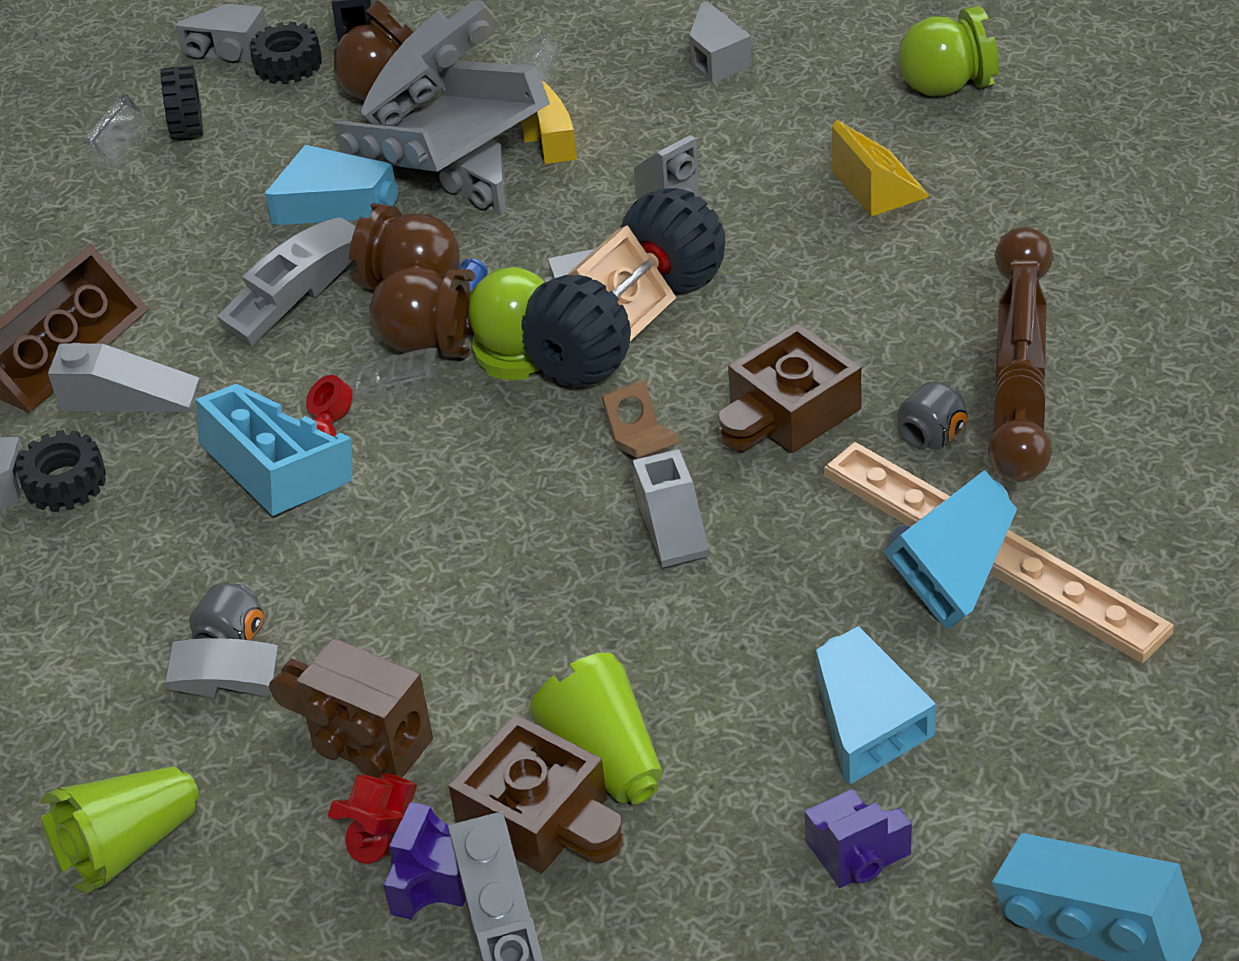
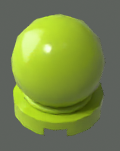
[897,5,999,96]
[468,266,545,380]

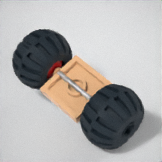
[521,188,726,387]

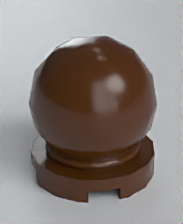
[334,0,414,101]
[349,203,460,290]
[369,266,476,359]

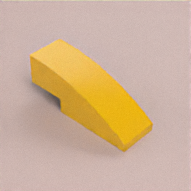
[520,81,577,164]

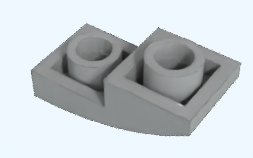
[164,638,278,698]

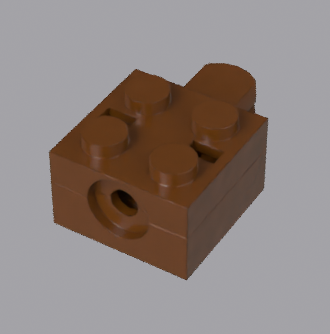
[718,323,862,453]
[269,638,433,778]
[448,713,623,874]

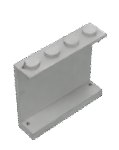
[333,61,550,172]

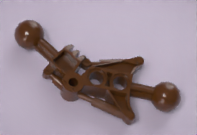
[987,227,1054,483]

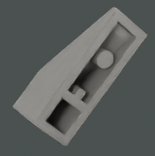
[48,343,200,412]

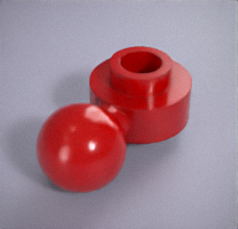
[306,374,353,437]

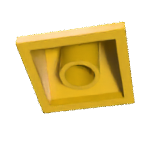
[832,120,929,217]

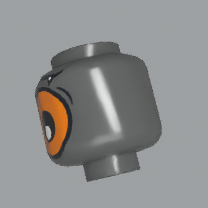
[897,382,968,450]
[189,583,264,641]

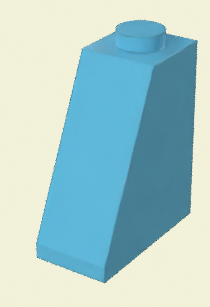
[265,145,399,225]
[882,470,1017,629]
[816,626,936,785]

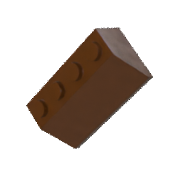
[0,244,149,413]

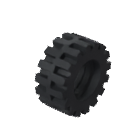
[250,22,322,84]
[160,65,203,140]
[16,430,106,512]

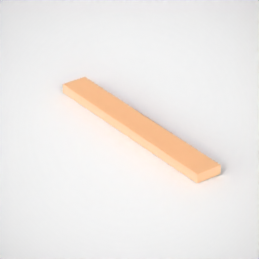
[824,442,1174,664]

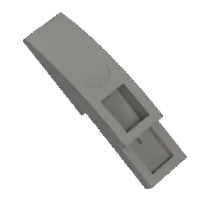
[361,0,501,126]
[217,217,356,347]
[448,811,543,961]

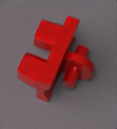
[327,774,417,864]

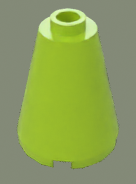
[529,653,663,805]
[41,766,199,894]

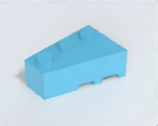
[196,384,352,516]
[992,833,1202,961]

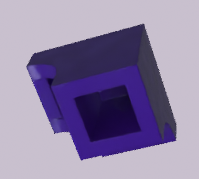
[805,788,912,889]
[383,802,466,920]

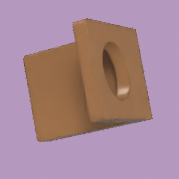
[601,380,680,458]

